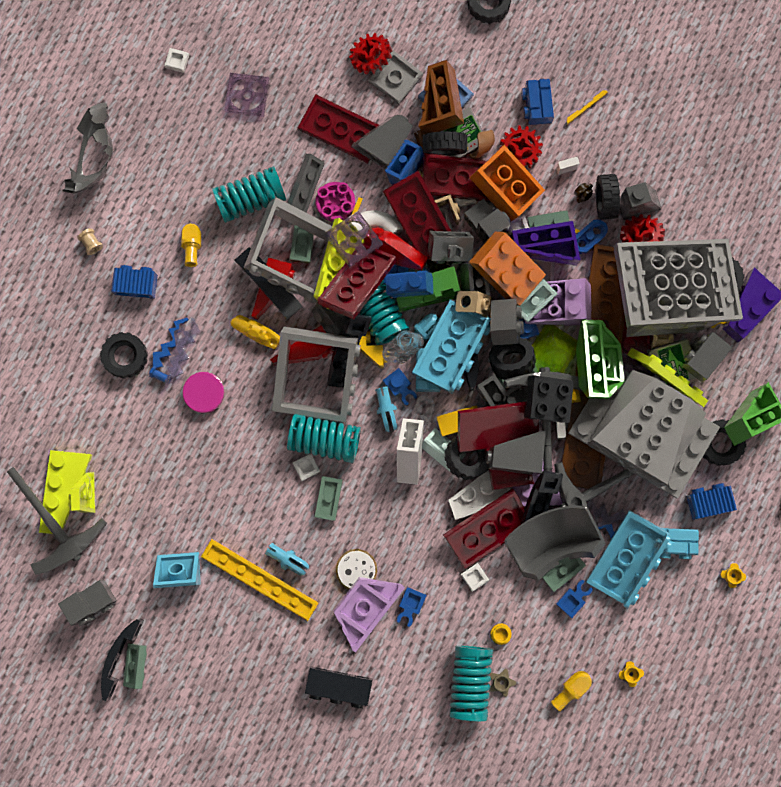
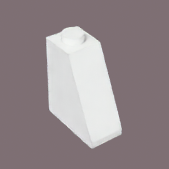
[397,418,424,485]

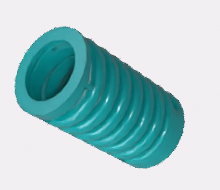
[212,166,287,223]
[360,279,409,345]
[287,414,361,464]
[449,645,493,722]

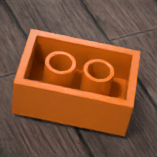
[469,145,545,222]
[469,231,546,306]

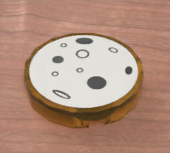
[336,549,377,589]

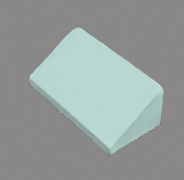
[517,279,557,322]
[422,428,466,471]

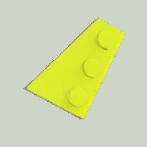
[68,472,95,513]

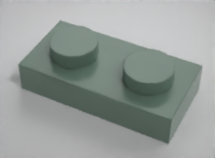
[527,210,569,228]
[290,225,314,264]
[315,476,343,521]
[542,557,586,592]
[123,643,147,689]

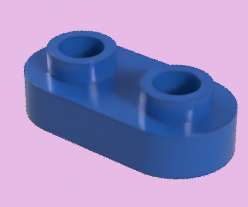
[576,219,608,254]

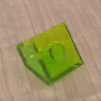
[532,325,577,373]

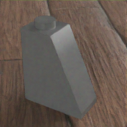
[351,115,413,168]
[620,182,662,221]
[485,431,546,475]

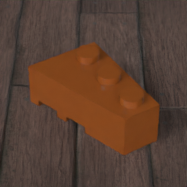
[418,60,464,134]

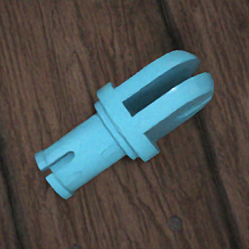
[402,313,440,352]
[375,386,397,432]
[265,543,309,576]

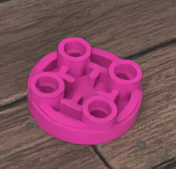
[315,182,356,222]
[183,372,225,413]

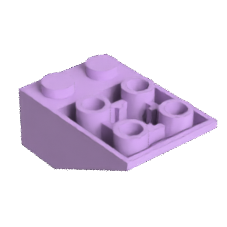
[525,278,591,326]

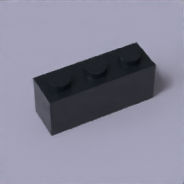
[305,666,373,709]

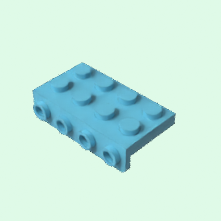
[412,300,491,394]
[586,510,672,609]

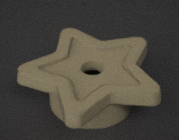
[490,669,516,697]

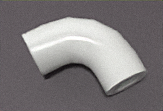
[347,210,403,237]

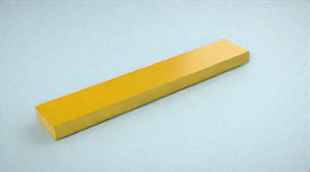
[201,539,319,621]

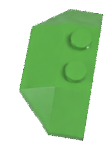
[576,319,625,399]

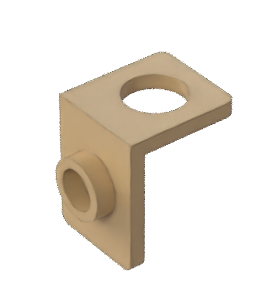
[435,195,460,226]
[455,291,492,317]

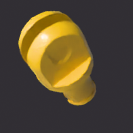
[181,223,201,267]
[551,671,592,712]

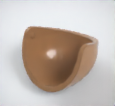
[469,130,495,159]

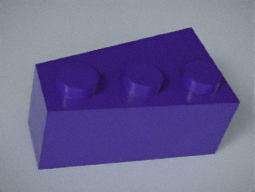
[510,221,580,266]
[723,267,781,343]

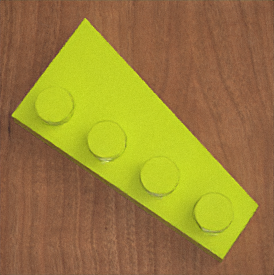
[313,218,364,309]
[627,348,709,407]
[39,450,92,534]

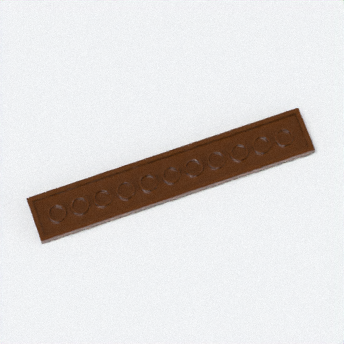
[561,244,625,489]

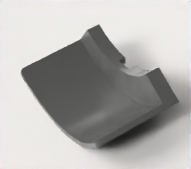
[504,506,606,581]

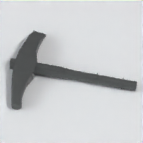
[504,367,582,472]
[554,462,635,507]
[7,467,107,575]

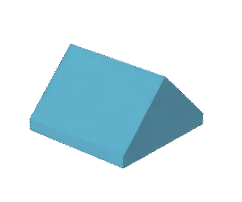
[153,552,201,588]

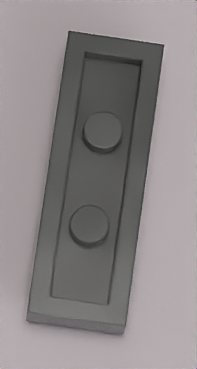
[288,153,325,213]

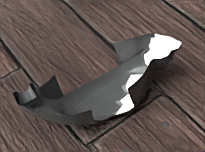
[62,103,113,194]

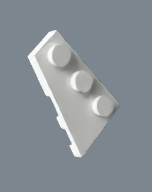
[448,470,511,520]

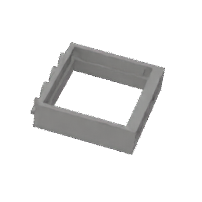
[244,197,332,303]
[272,327,361,422]

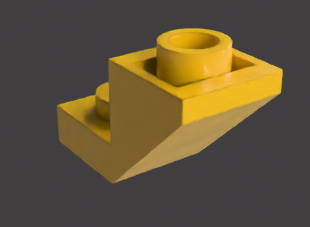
[359,331,388,369]

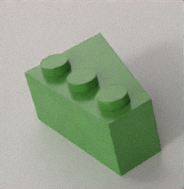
[396,266,460,312]
[724,382,781,446]

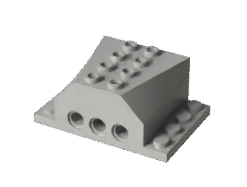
[613,239,743,337]
[568,370,720,499]

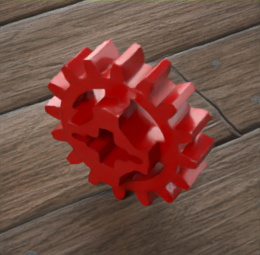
[349,33,393,75]
[499,125,543,168]
[620,214,665,243]

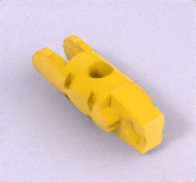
[230,315,280,349]

